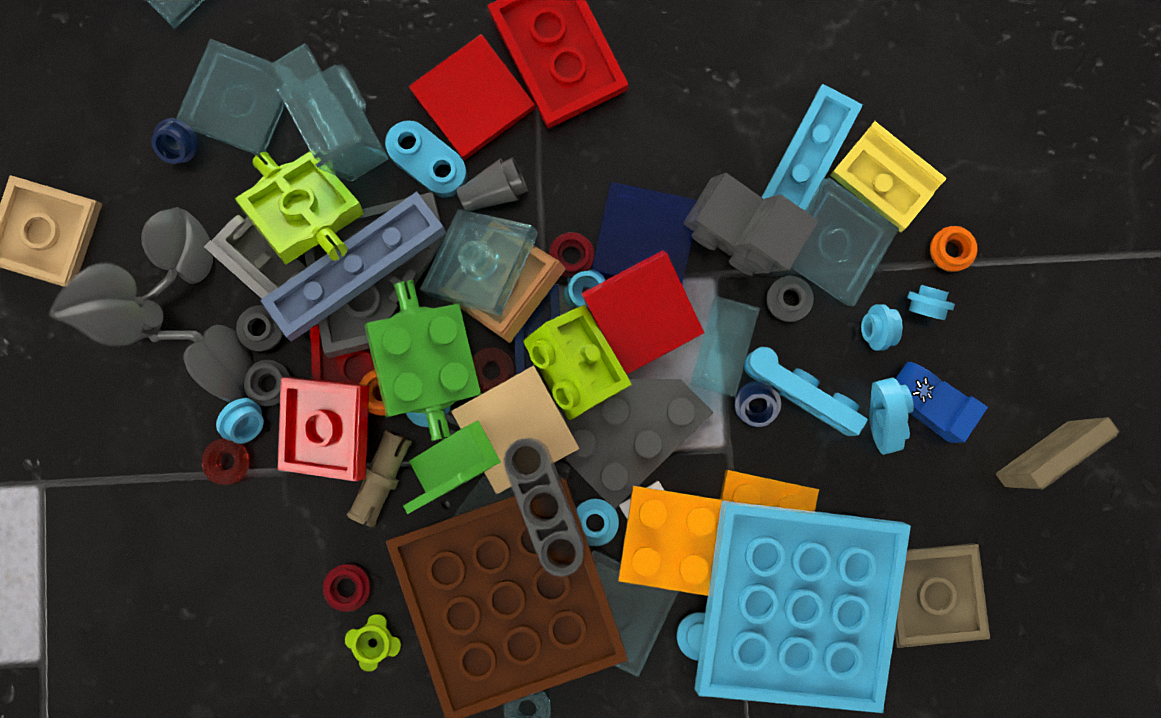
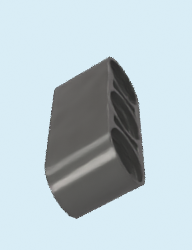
[504,438,585,577]

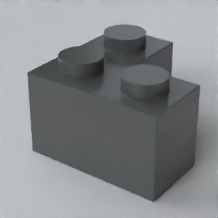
[683,173,819,275]

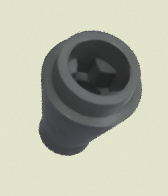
[456,158,528,213]

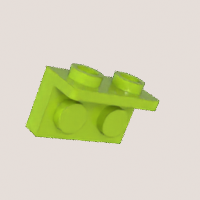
[523,304,632,420]

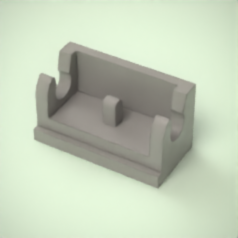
[204,215,307,299]

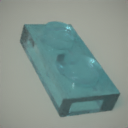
[690,296,759,397]

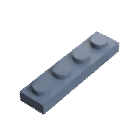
[260,192,446,342]

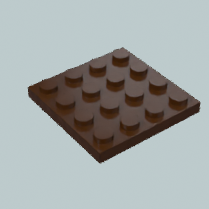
[386,477,628,718]

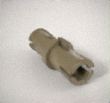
[347,429,413,527]

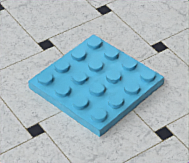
[695,501,911,713]

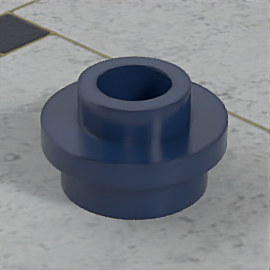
[151,118,199,164]
[734,381,781,427]

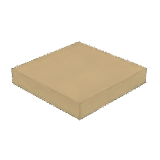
[0,175,102,287]
[451,366,580,494]

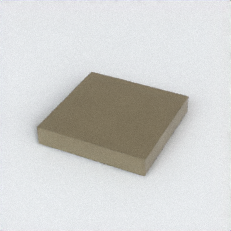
[995,417,1119,489]
[893,543,990,648]

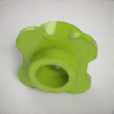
[345,614,401,671]

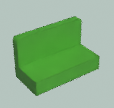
[403,420,501,514]

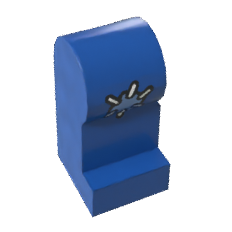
[896,361,988,443]

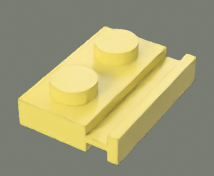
[830,121,947,232]

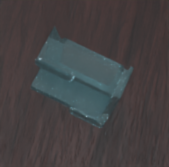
[259,44,388,182]

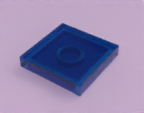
[592,182,697,284]

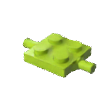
[235,150,364,265]

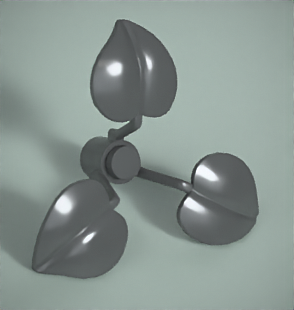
[50,207,253,403]

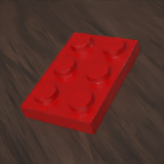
[487,0,629,129]

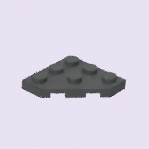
[304,192,445,358]
[545,379,714,509]

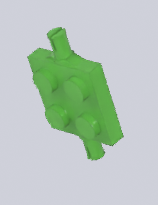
[364,280,481,441]

